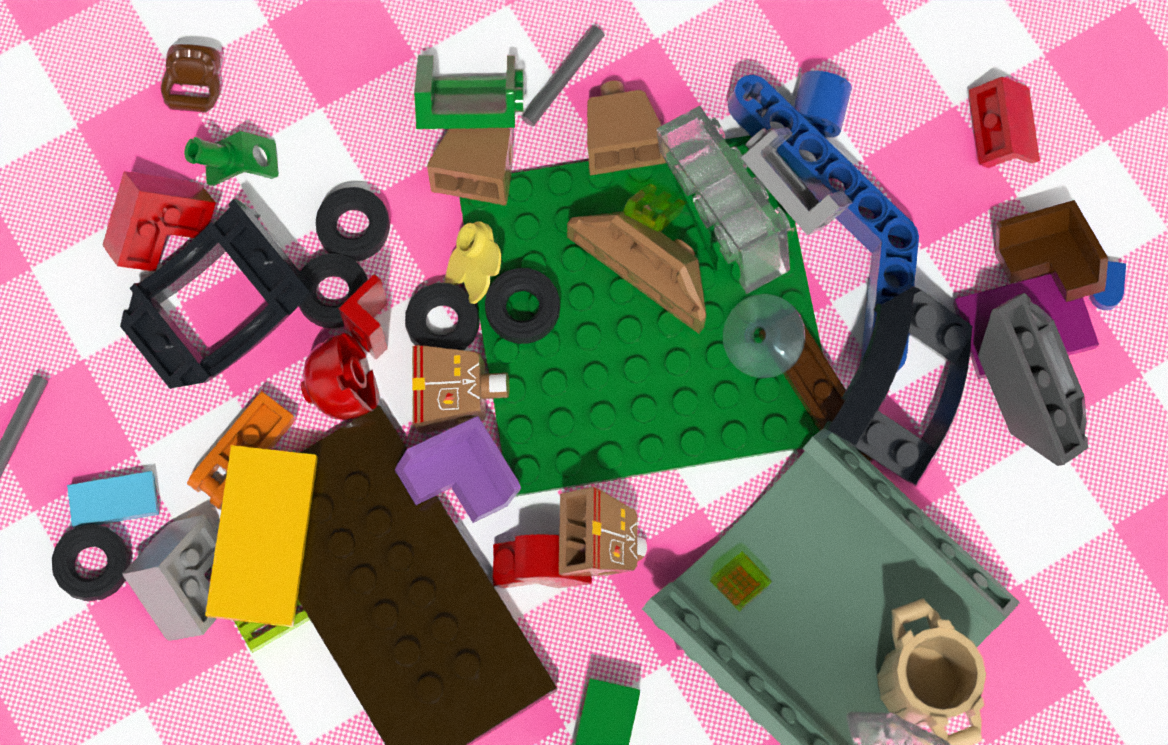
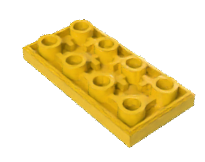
[205,445,318,627]

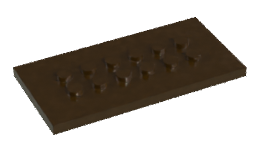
[298,405,558,745]

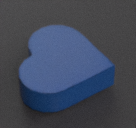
[1089,261,1126,311]

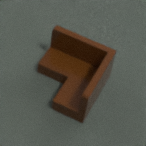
[995,200,1108,302]

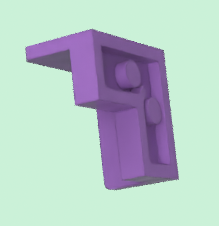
[395,416,521,523]

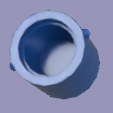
[793,70,852,138]

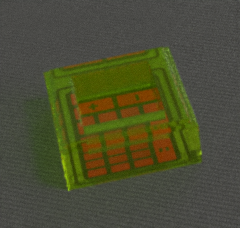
[710,551,772,612]

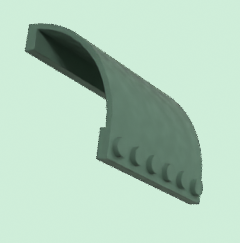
[642,428,1021,745]

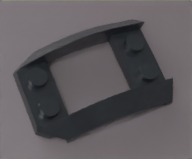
[120,199,313,389]
[824,284,973,488]

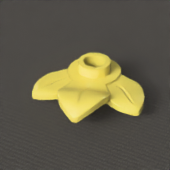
[445,222,501,304]

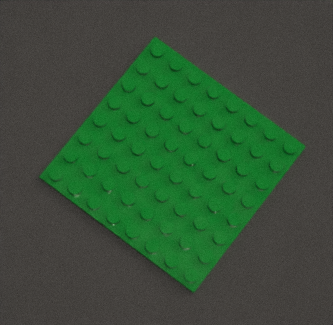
[459,135,823,497]

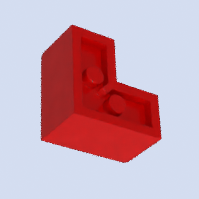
[103,171,216,271]

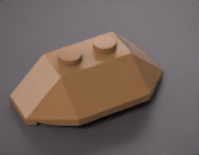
[567,210,706,334]

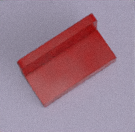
[969,76,1040,168]
[339,274,388,360]

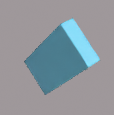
[67,471,159,528]

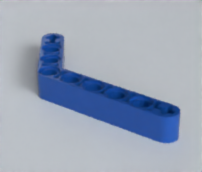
[727,74,919,372]

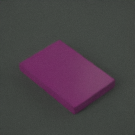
[953,274,1099,379]

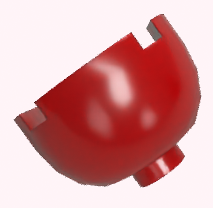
[300,333,379,420]

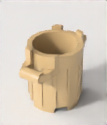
[877,598,986,745]

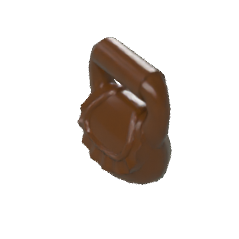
[160,44,221,113]

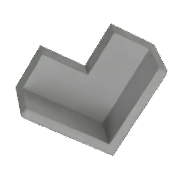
[122,515,217,641]

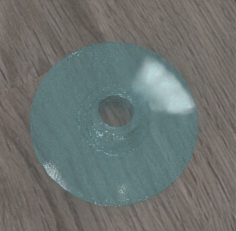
[723,294,805,378]

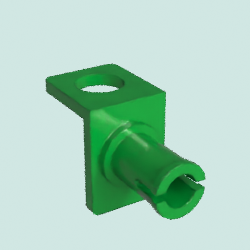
[184,131,279,186]

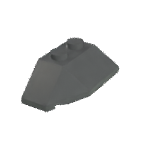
[978,293,1089,466]

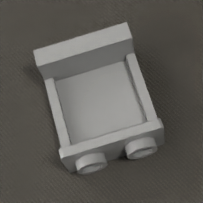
[741,127,853,236]

